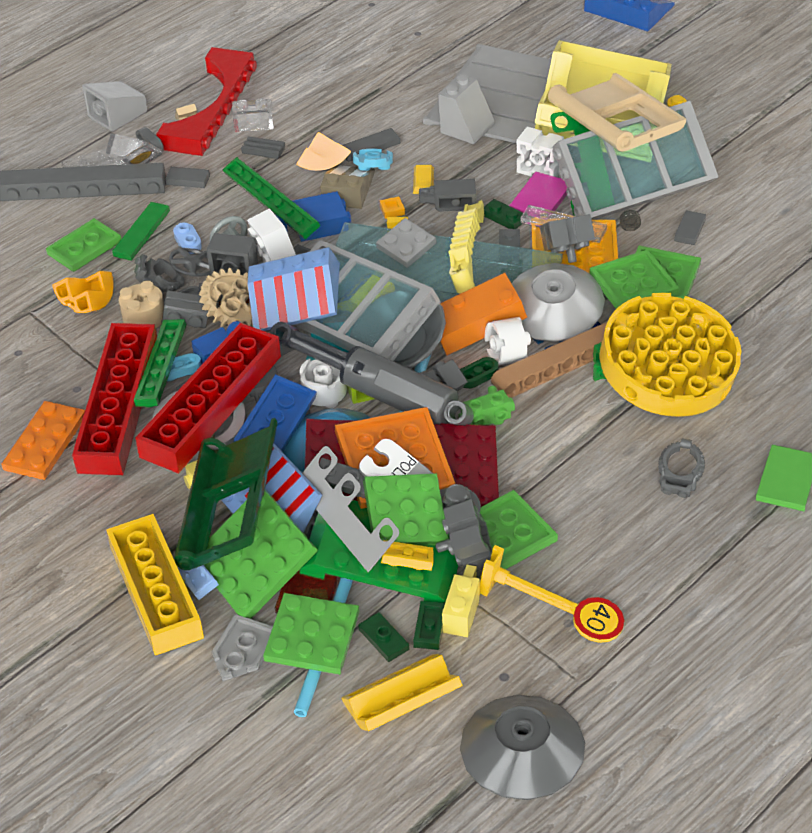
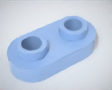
[173,222,202,254]

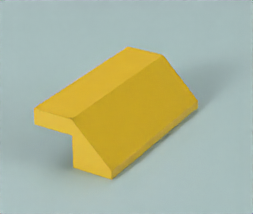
[341,654,463,731]

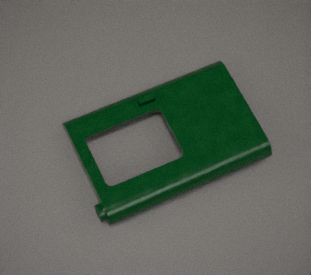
[174,418,278,571]

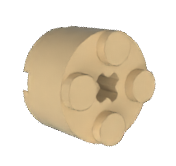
[119,281,164,328]

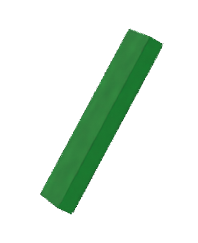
[112,202,170,261]

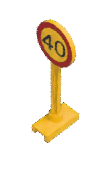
[480,545,625,643]

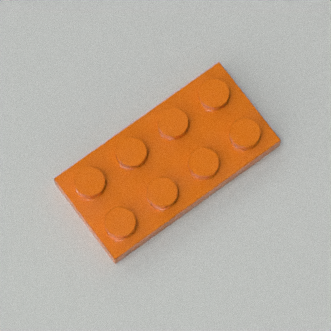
[1,401,85,480]

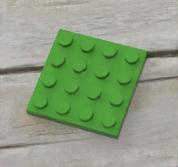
[204,489,318,619]

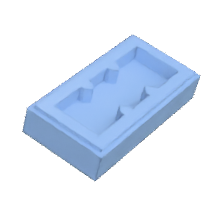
[177,565,219,600]

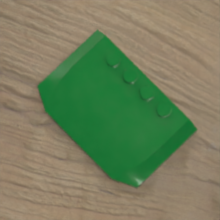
[300,500,458,603]

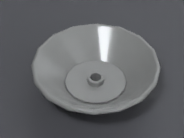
[512,263,605,342]

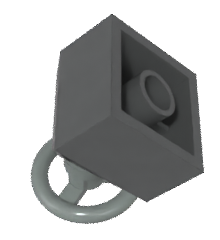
[207,216,258,278]

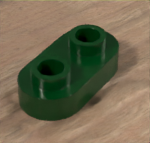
[460,357,499,389]

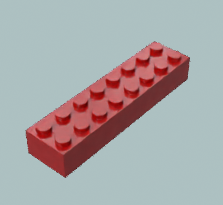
[72,323,157,475]
[135,323,281,474]

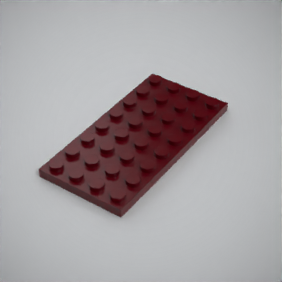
[305,419,499,507]

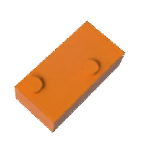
[440,273,527,356]

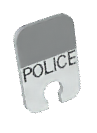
[359,439,439,483]

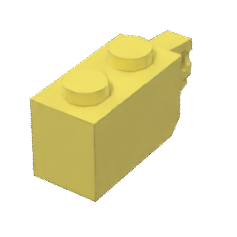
[442,565,480,637]

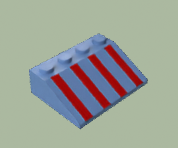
[247,247,340,331]
[221,444,322,533]

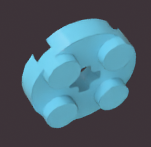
[353,148,393,171]

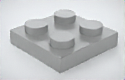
[376,218,437,268]

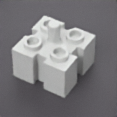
[517,127,564,177]

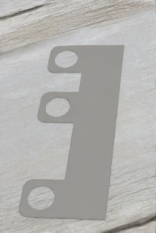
[302,446,399,572]

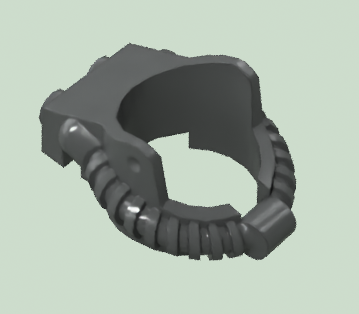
[134,254,184,293]
[658,438,705,498]

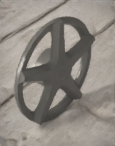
[169,246,210,277]

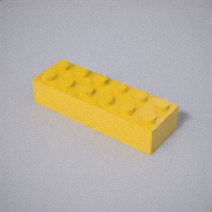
[106,514,204,656]

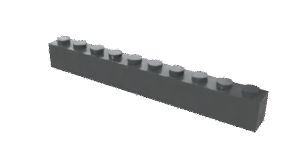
[0,162,166,201]

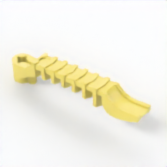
[448,200,484,294]

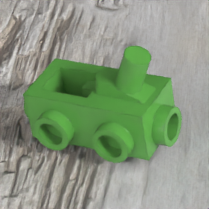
[458,386,515,425]

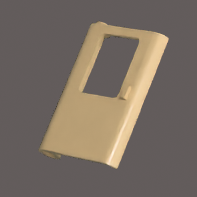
[548,73,686,152]

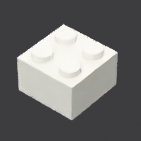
[247,209,296,262]

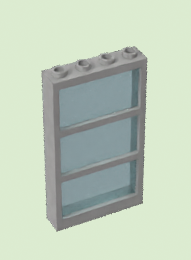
[552,101,719,220]
[294,240,441,361]

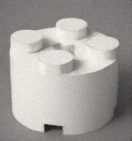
[485,317,531,366]
[300,359,347,408]

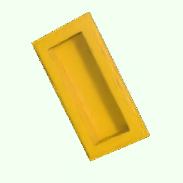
[413,165,434,194]

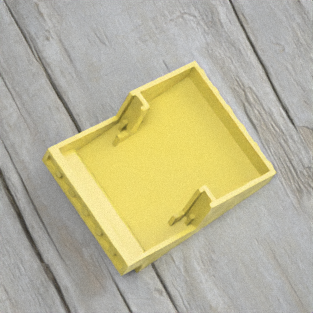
[535,40,672,163]

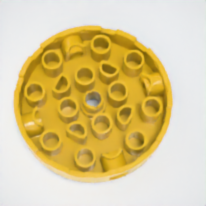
[600,293,742,417]

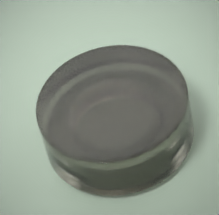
[619,210,641,231]

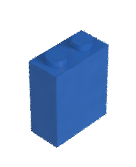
[293,191,351,242]

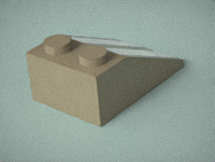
[320,165,375,209]

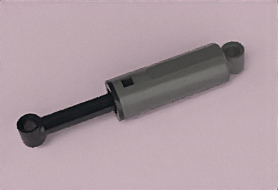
[270,322,474,426]

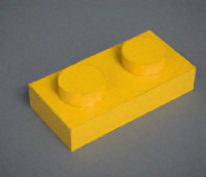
[381,540,433,571]

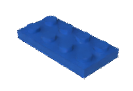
[233,374,317,452]

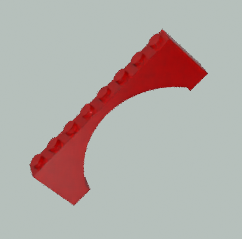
[156,47,257,156]

